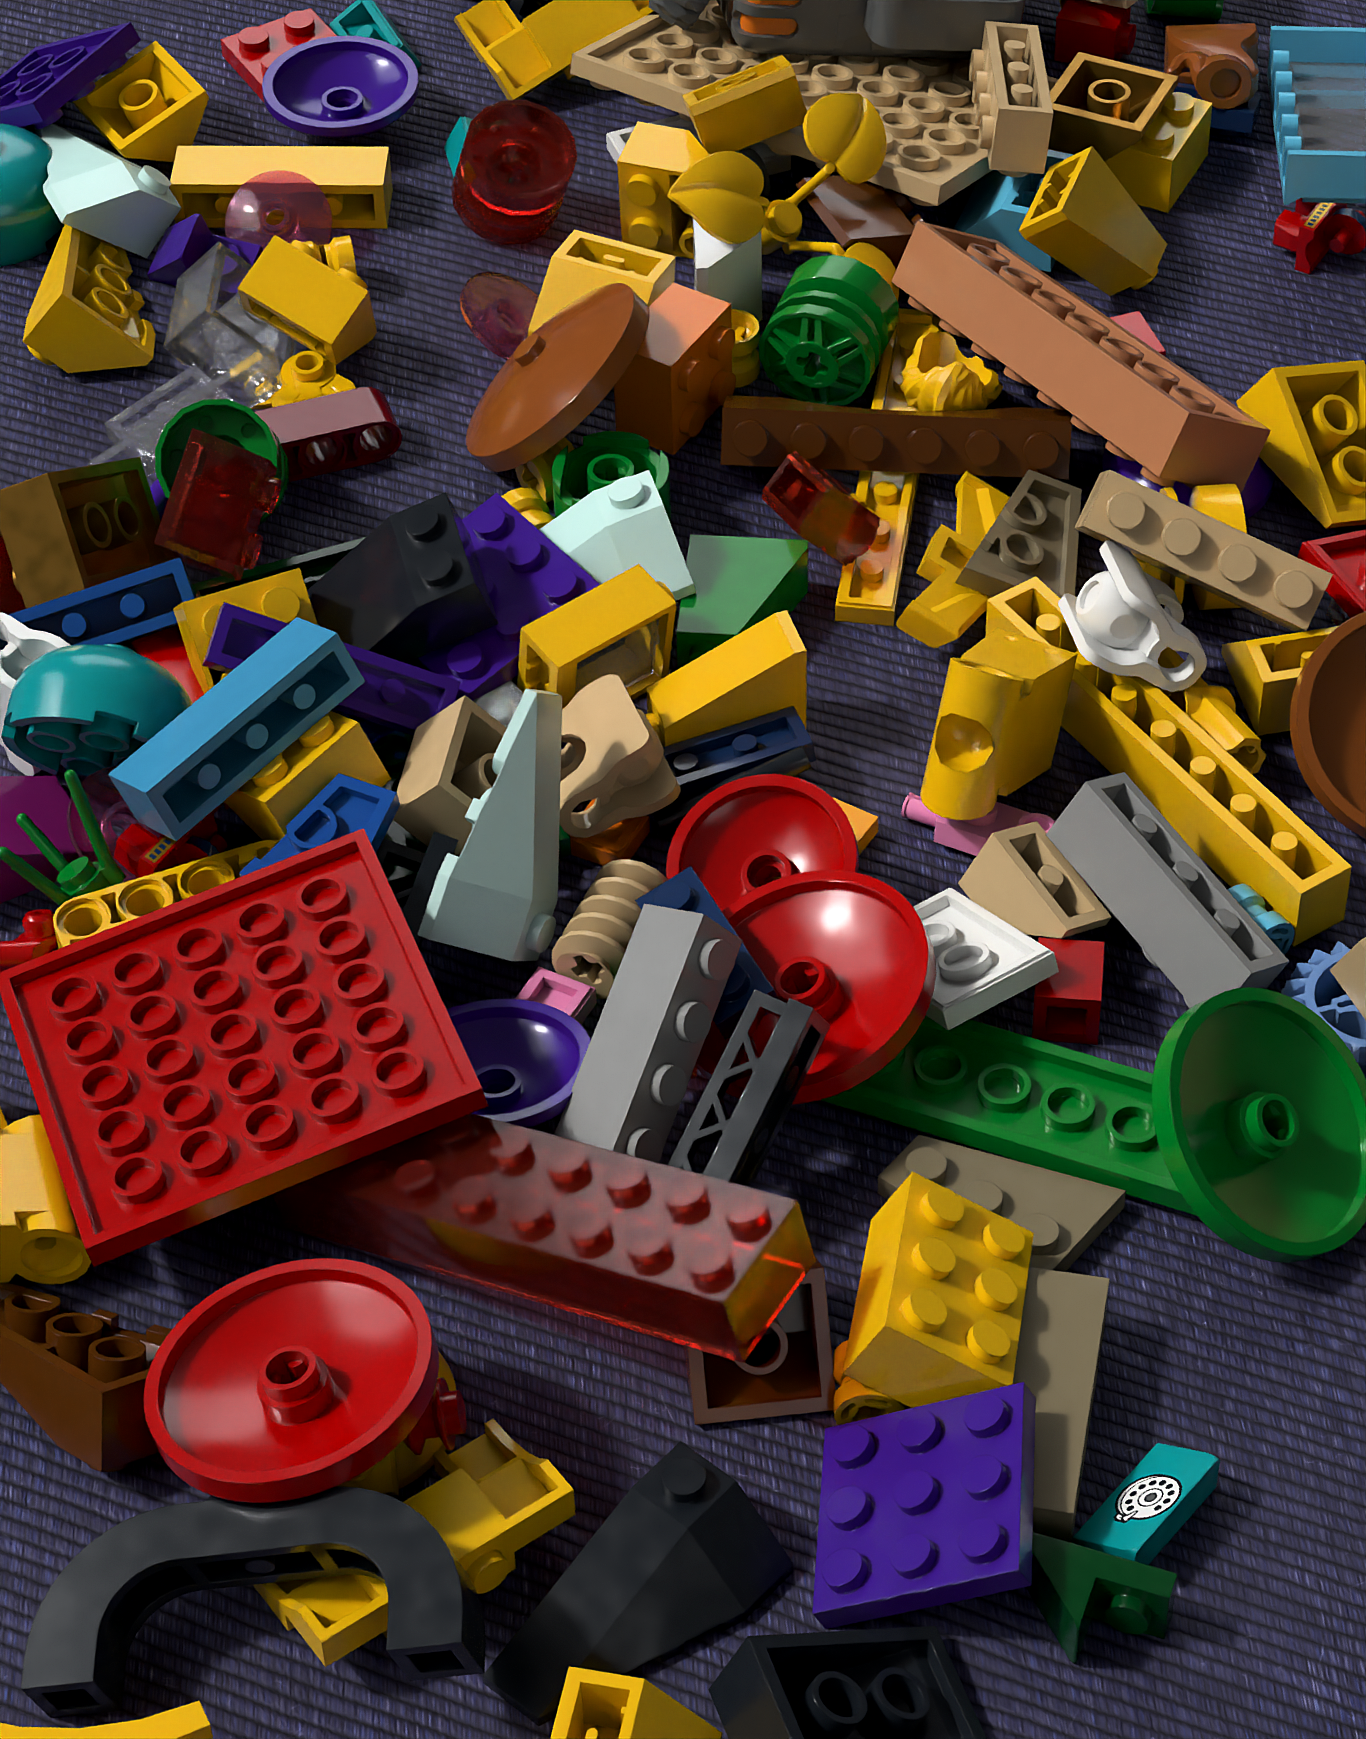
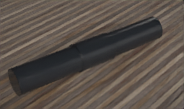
[653,746,812,837]

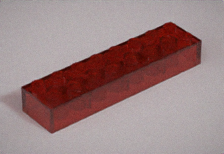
[272,1113,816,1363]

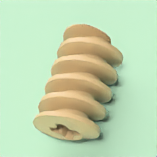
[552,859,668,999]

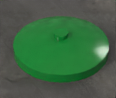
[1151,987,1366,1263]

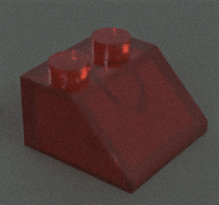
[154,428,282,581]

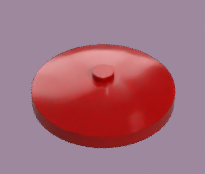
[695,870,936,1105]
[144,1258,439,1503]

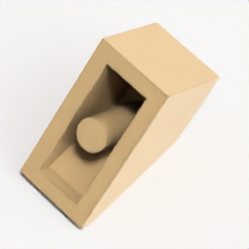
[958,821,1112,938]

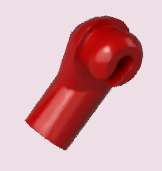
[0,909,58,972]

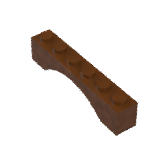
[721,395,1072,479]

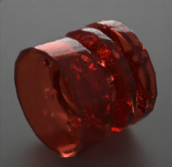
[451,100,577,245]

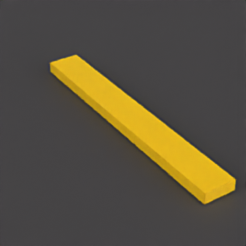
[835,308,944,626]

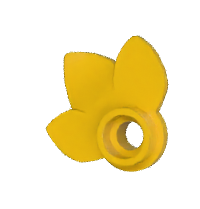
[247,351,356,409]

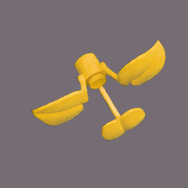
[667,93,899,301]

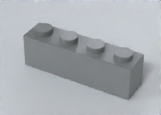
[1046,772,1289,1009]
[547,904,743,1191]

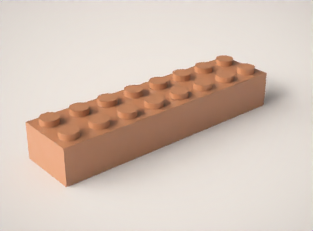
[892,221,1271,494]

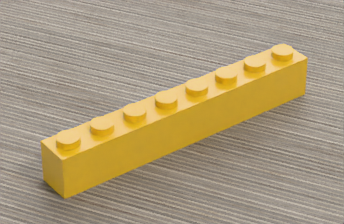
[985,576,1352,946]

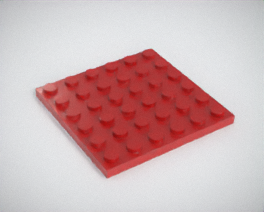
[0,828,488,1267]

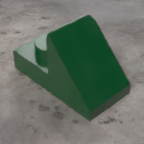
[1026,1532,1177,1664]

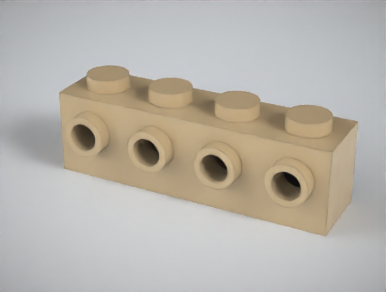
[969,21,1053,177]

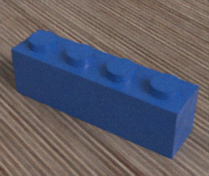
[0,557,197,650]

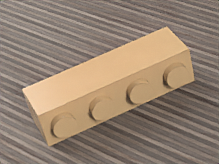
[1074,470,1333,631]

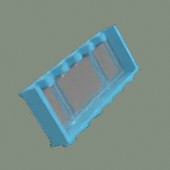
[1267,26,1366,205]

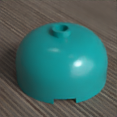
[0,123,64,267]
[1,644,193,789]

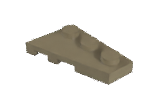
[955,469,1082,599]
[878,1135,1126,1272]

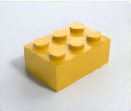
[842,1171,1034,1408]

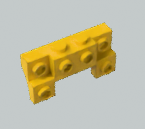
[454,0,654,104]
[253,1418,576,1667]

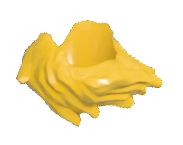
[900,331,1003,411]

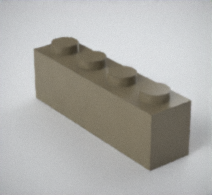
[1013,1267,1110,1543]

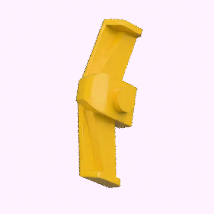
[896,471,1010,648]

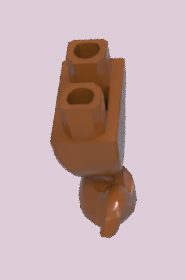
[1164,23,1259,109]

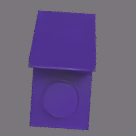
[147,213,263,301]

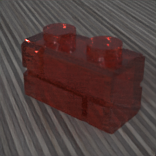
[762,451,880,566]

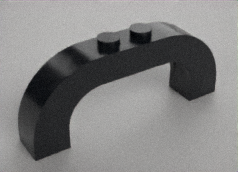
[21,1486,486,1718]

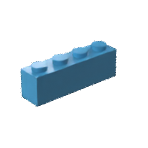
[108,617,365,841]

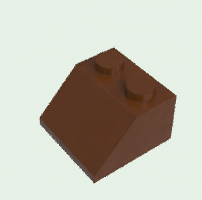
[796,175,926,301]
[676,1257,836,1425]

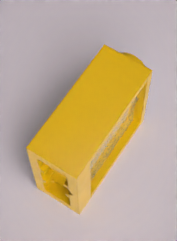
[516,564,676,709]

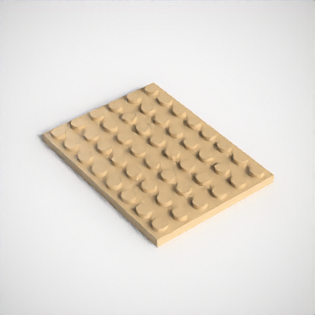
[570,0,1059,206]

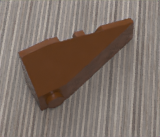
[0,1282,172,1472]

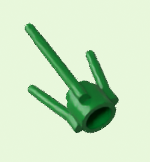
[0,769,126,906]

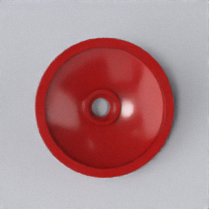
[666,774,859,911]

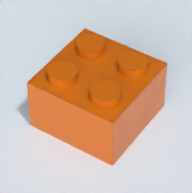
[614,282,736,455]

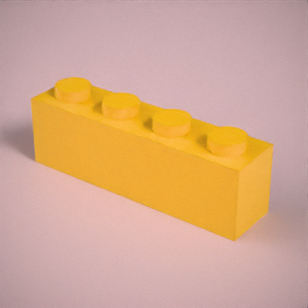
[170,146,393,229]

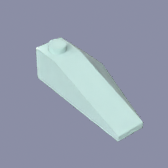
[34,123,181,258]
[539,470,697,601]
[418,688,562,961]

